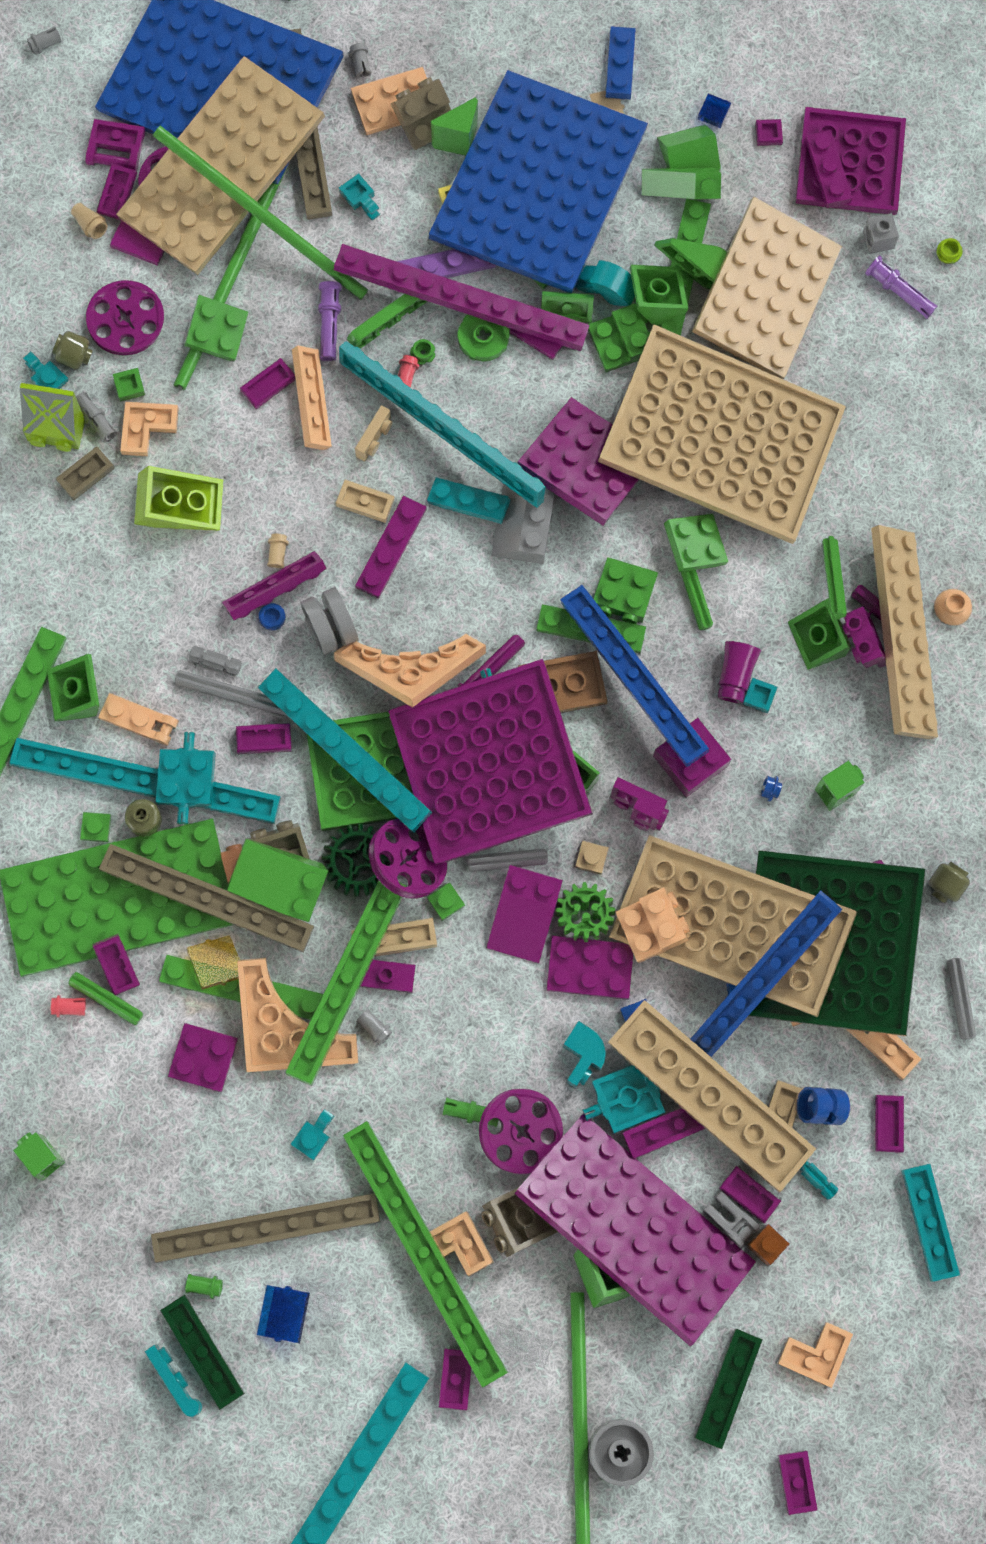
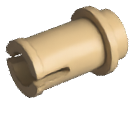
[267,533,289,568]

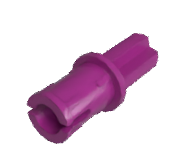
[851,584,881,621]

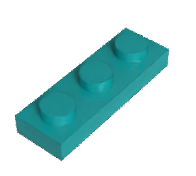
[427,477,511,524]

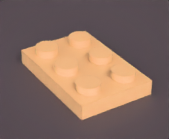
[351,67,427,135]

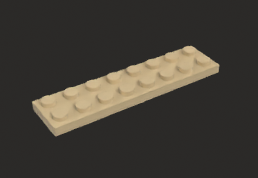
[871,525,938,739]
[608,1000,816,1192]

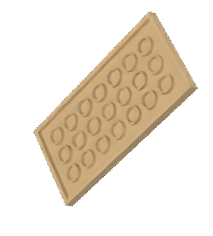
[117,56,325,275]
[609,835,857,1017]

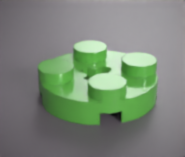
[458,314,509,362]

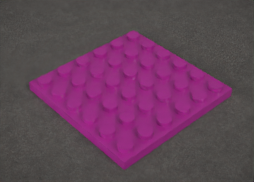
[388,659,593,866]

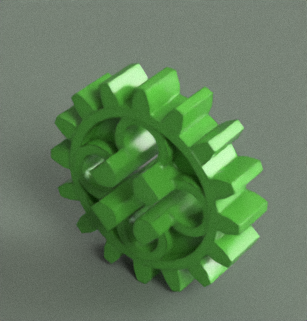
[555,882,615,942]

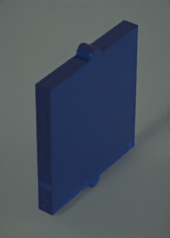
[257,1285,310,1344]

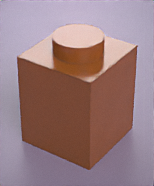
[746,1224,790,1266]

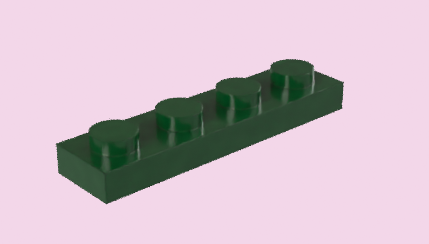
[160,1295,245,1410]
[694,1328,763,1449]

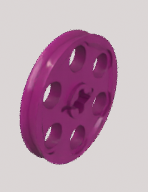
[86,280,164,356]
[369,819,447,899]
[479,1089,563,1174]

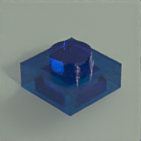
[698,93,732,128]

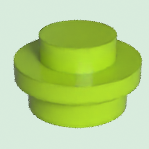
[936,238,963,264]

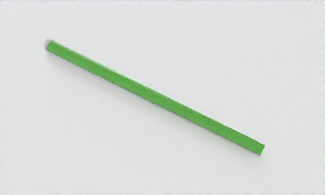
[153,125,368,300]
[173,168,287,390]
[570,1292,590,1544]

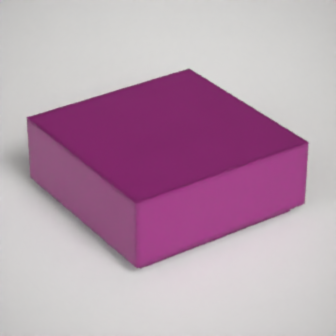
[755,119,783,146]

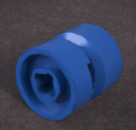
[797,1087,850,1126]

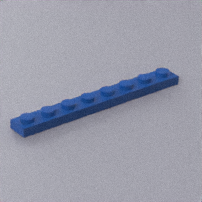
[560,585,709,767]
[690,891,842,1057]

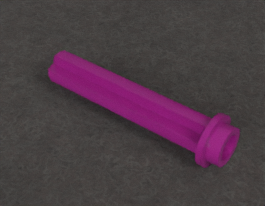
[457,634,525,687]

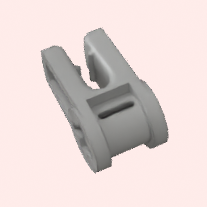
[703,1192,761,1249]

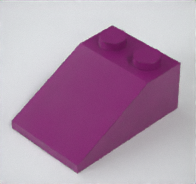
[486,865,563,963]

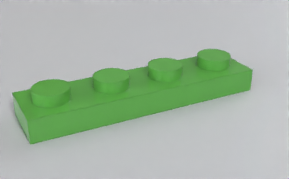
[536,604,646,654]

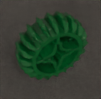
[321,824,390,898]

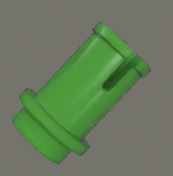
[185,1274,223,1299]

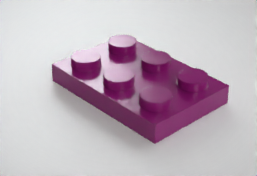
[546,935,634,1000]

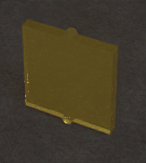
[186,935,240,990]

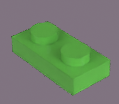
[541,291,594,323]

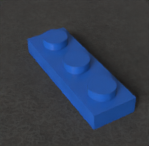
[606,26,636,100]

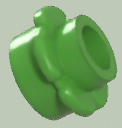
[410,339,435,365]

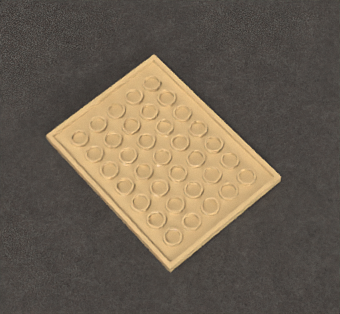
[598,325,846,544]

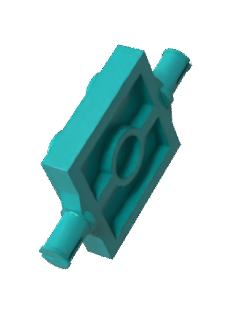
[156,732,216,825]
[582,1065,665,1134]

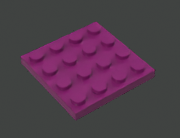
[795,107,906,215]
[517,397,640,526]

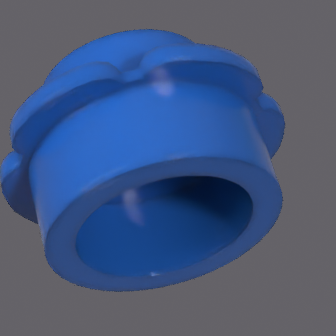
[760,776,782,802]

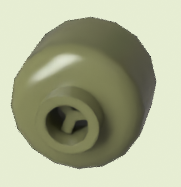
[52,331,93,370]
[124,799,162,837]
[929,861,970,903]

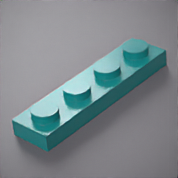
[901,1164,960,1282]

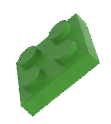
[184,295,248,362]
[664,514,729,572]

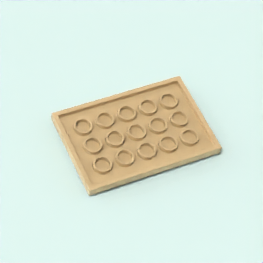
[692,197,842,379]

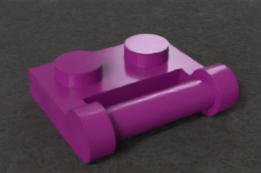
[85,119,145,171]

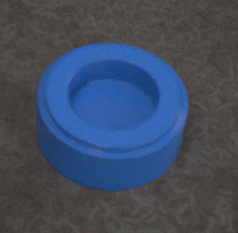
[259,603,286,631]

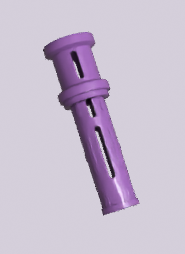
[865,255,938,319]
[318,281,342,361]

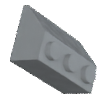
[491,484,555,564]

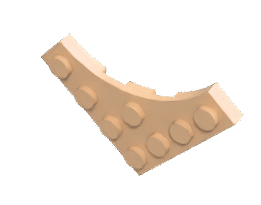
[334,634,486,708]
[237,958,358,1072]

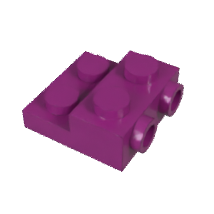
[842,607,886,668]
[610,777,669,831]

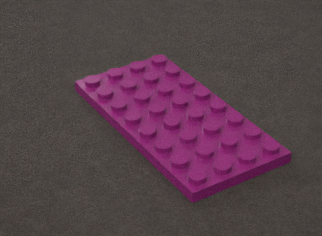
[514,1113,756,1347]

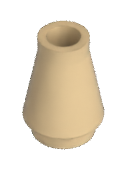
[71,203,108,239]

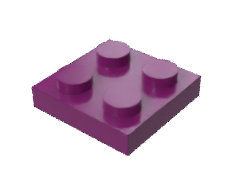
[168,1023,238,1092]

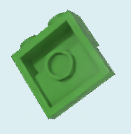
[588,303,650,373]
[594,557,658,624]

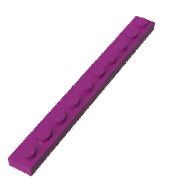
[334,244,590,351]

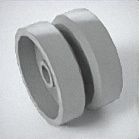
[300,587,359,656]
[588,1419,654,1486]

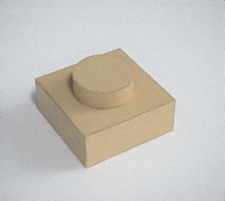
[575,840,609,875]

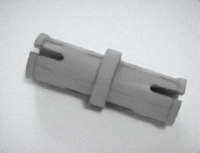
[76,392,117,443]

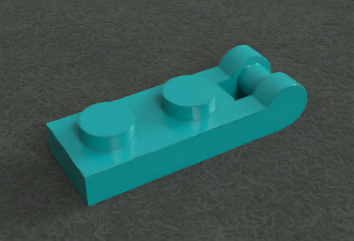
[144,1345,202,1417]

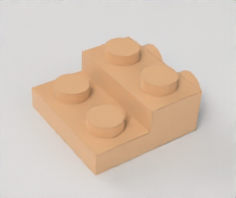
[616,888,690,963]

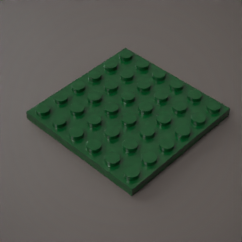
[748,850,926,1036]

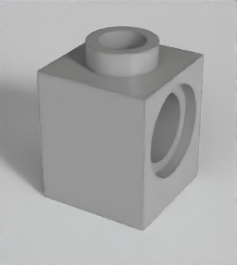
[863,213,899,254]

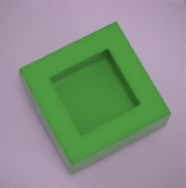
[113,368,145,402]
[80,812,111,842]
[427,882,465,921]

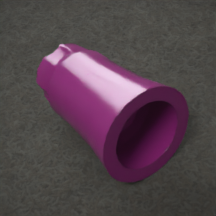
[718,641,761,704]

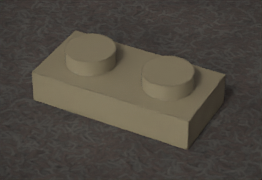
[56,446,115,501]

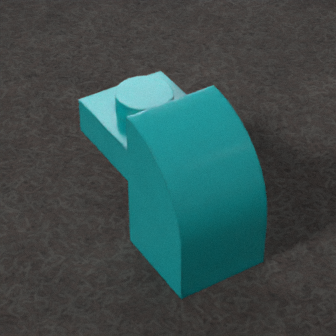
[575,260,635,306]
[563,1021,606,1089]

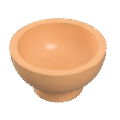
[934,589,972,625]

